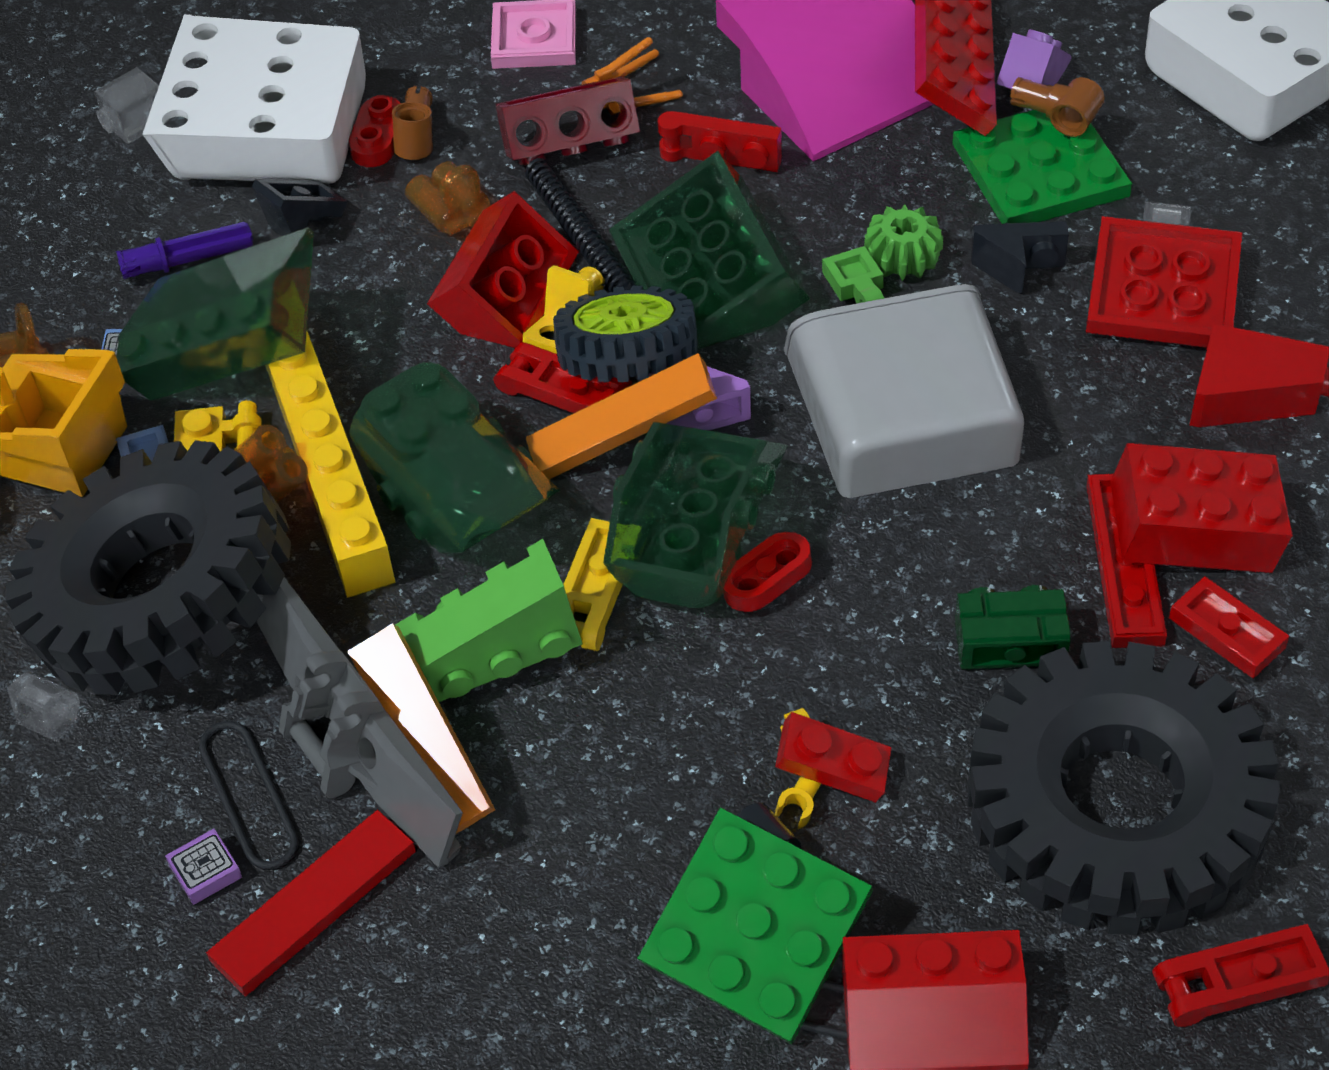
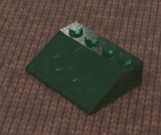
[609,151,810,349]
[116,227,314,401]

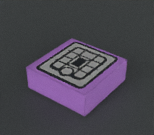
[165,829,242,905]

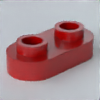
[349,95,401,167]
[721,532,812,612]

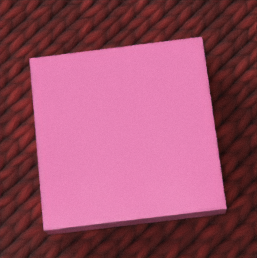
[491,0,576,69]

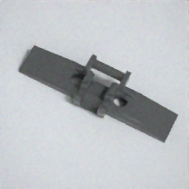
[257,577,463,867]

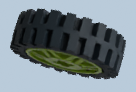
[553,286,697,382]

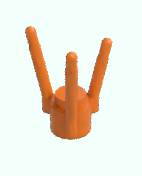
[582,37,683,115]

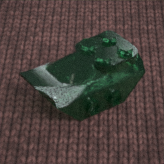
[349,362,560,553]
[603,422,788,608]

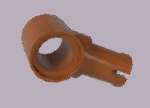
[1011,77,1105,137]
[392,86,433,160]

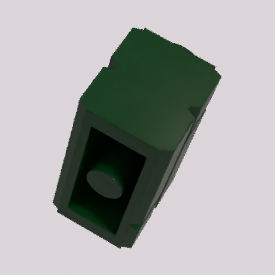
[955,585,1070,669]

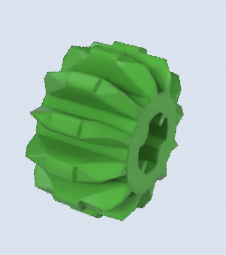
[864,204,943,281]

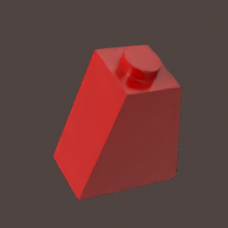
[1189,323,1329,427]

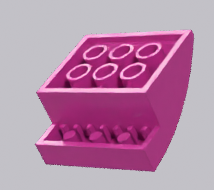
[716,0,933,161]

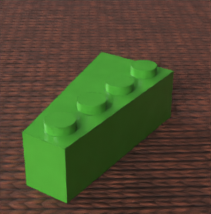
[395,539,583,702]

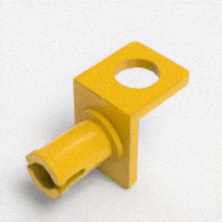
[523,265,605,354]

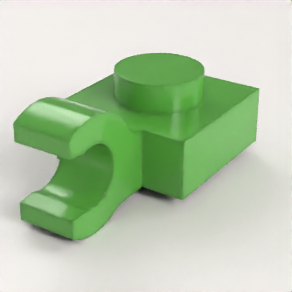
[822,246,884,304]

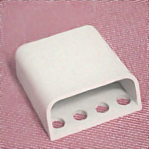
[1145,0,1329,141]
[142,14,366,184]

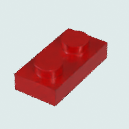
[1169,576,1289,679]
[775,712,891,803]

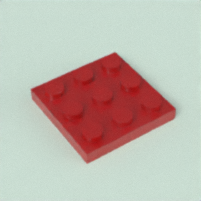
[1086,216,1242,347]

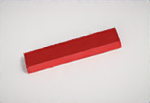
[1086,474,1167,648]
[206,809,416,997]

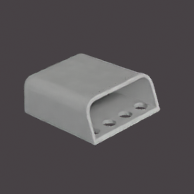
[784,284,1024,498]

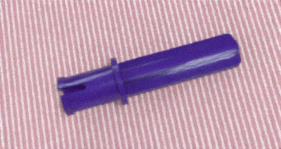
[116,222,253,280]

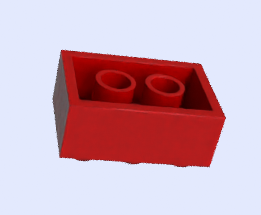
[1110,443,1293,573]

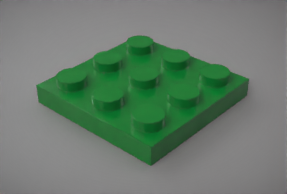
[953,110,1132,224]
[637,807,873,1044]

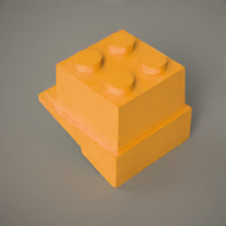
[0,349,127,497]

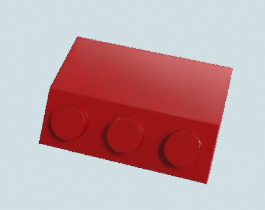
[427,191,579,348]
[842,930,1029,1070]

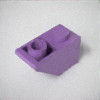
[996,29,1072,90]

